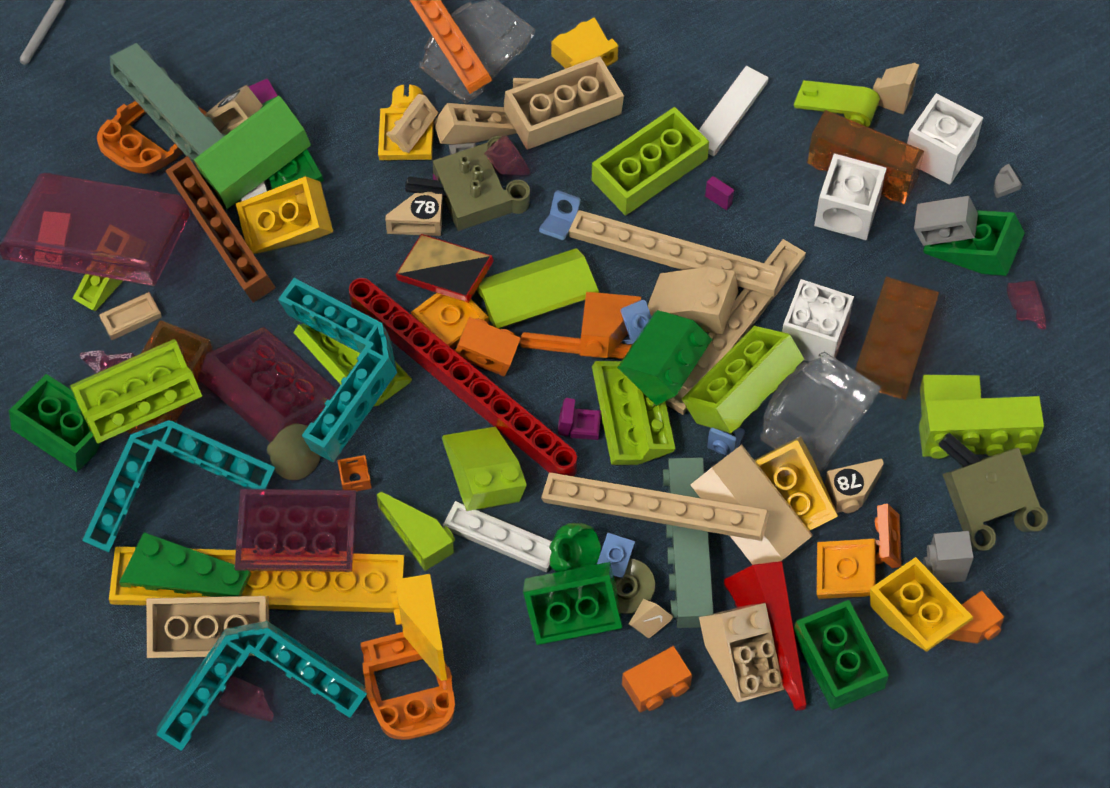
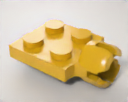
[378,84,434,160]

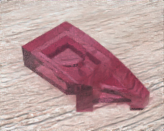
[484,136,531,175]
[1007,281,1046,330]
[80,350,135,373]
[219,676,274,722]

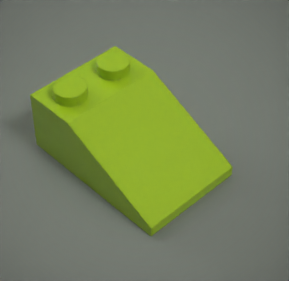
[442,426,527,511]

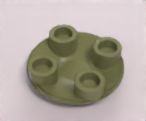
[267,423,321,480]

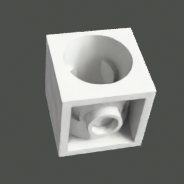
[903,93,983,185]
[814,153,886,240]
[782,279,854,369]

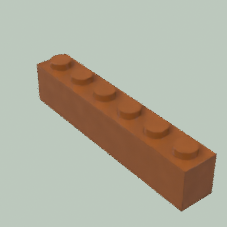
[165,156,276,303]

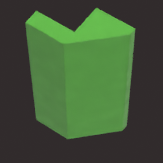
[194,95,311,209]

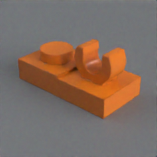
[875,504,901,568]

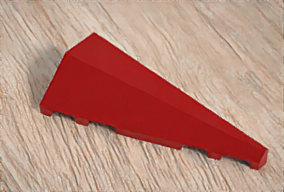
[724,561,806,711]

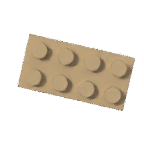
[504,56,624,150]
[146,596,269,658]

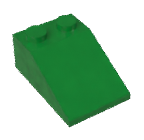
[923,210,1025,276]

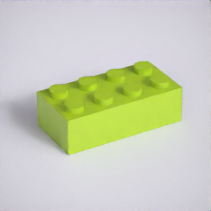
[591,107,709,216]
[682,326,804,433]
[919,396,1044,459]

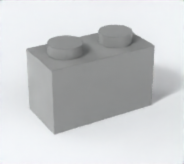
[914,196,978,246]
[923,531,974,583]

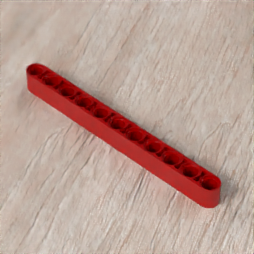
[349,278,577,477]

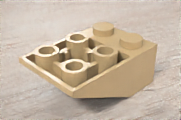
[699,603,784,702]

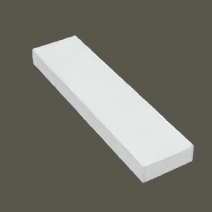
[698,66,769,156]
[443,501,552,572]

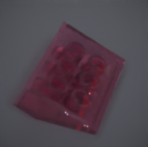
[198,327,337,442]
[235,489,358,572]

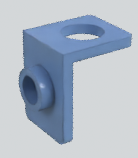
[539,190,581,240]
[620,300,651,344]
[707,428,745,456]
[597,533,637,578]

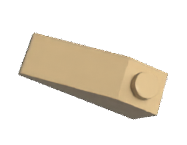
[434,103,517,145]

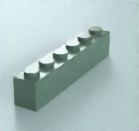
[110,43,225,167]
[663,458,713,628]

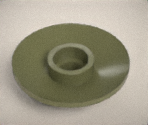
[614,559,655,614]

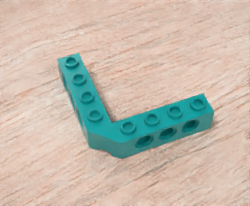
[278,278,397,462]
[82,420,275,553]
[156,621,367,751]

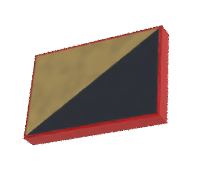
[396,234,494,303]

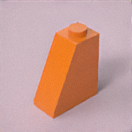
[580,292,641,358]

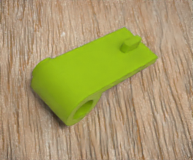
[794,80,880,129]

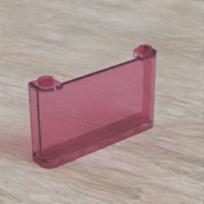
[0,173,190,286]

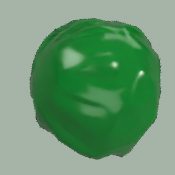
[549,523,601,572]

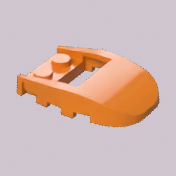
[97,101,207,174]
[360,632,455,740]

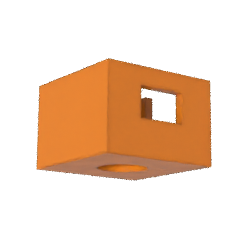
[337,455,371,494]

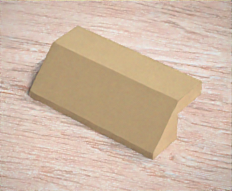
[690,445,813,565]

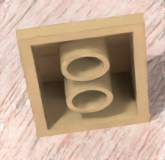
[648,266,738,335]

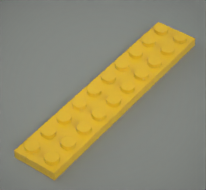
[109,547,405,613]

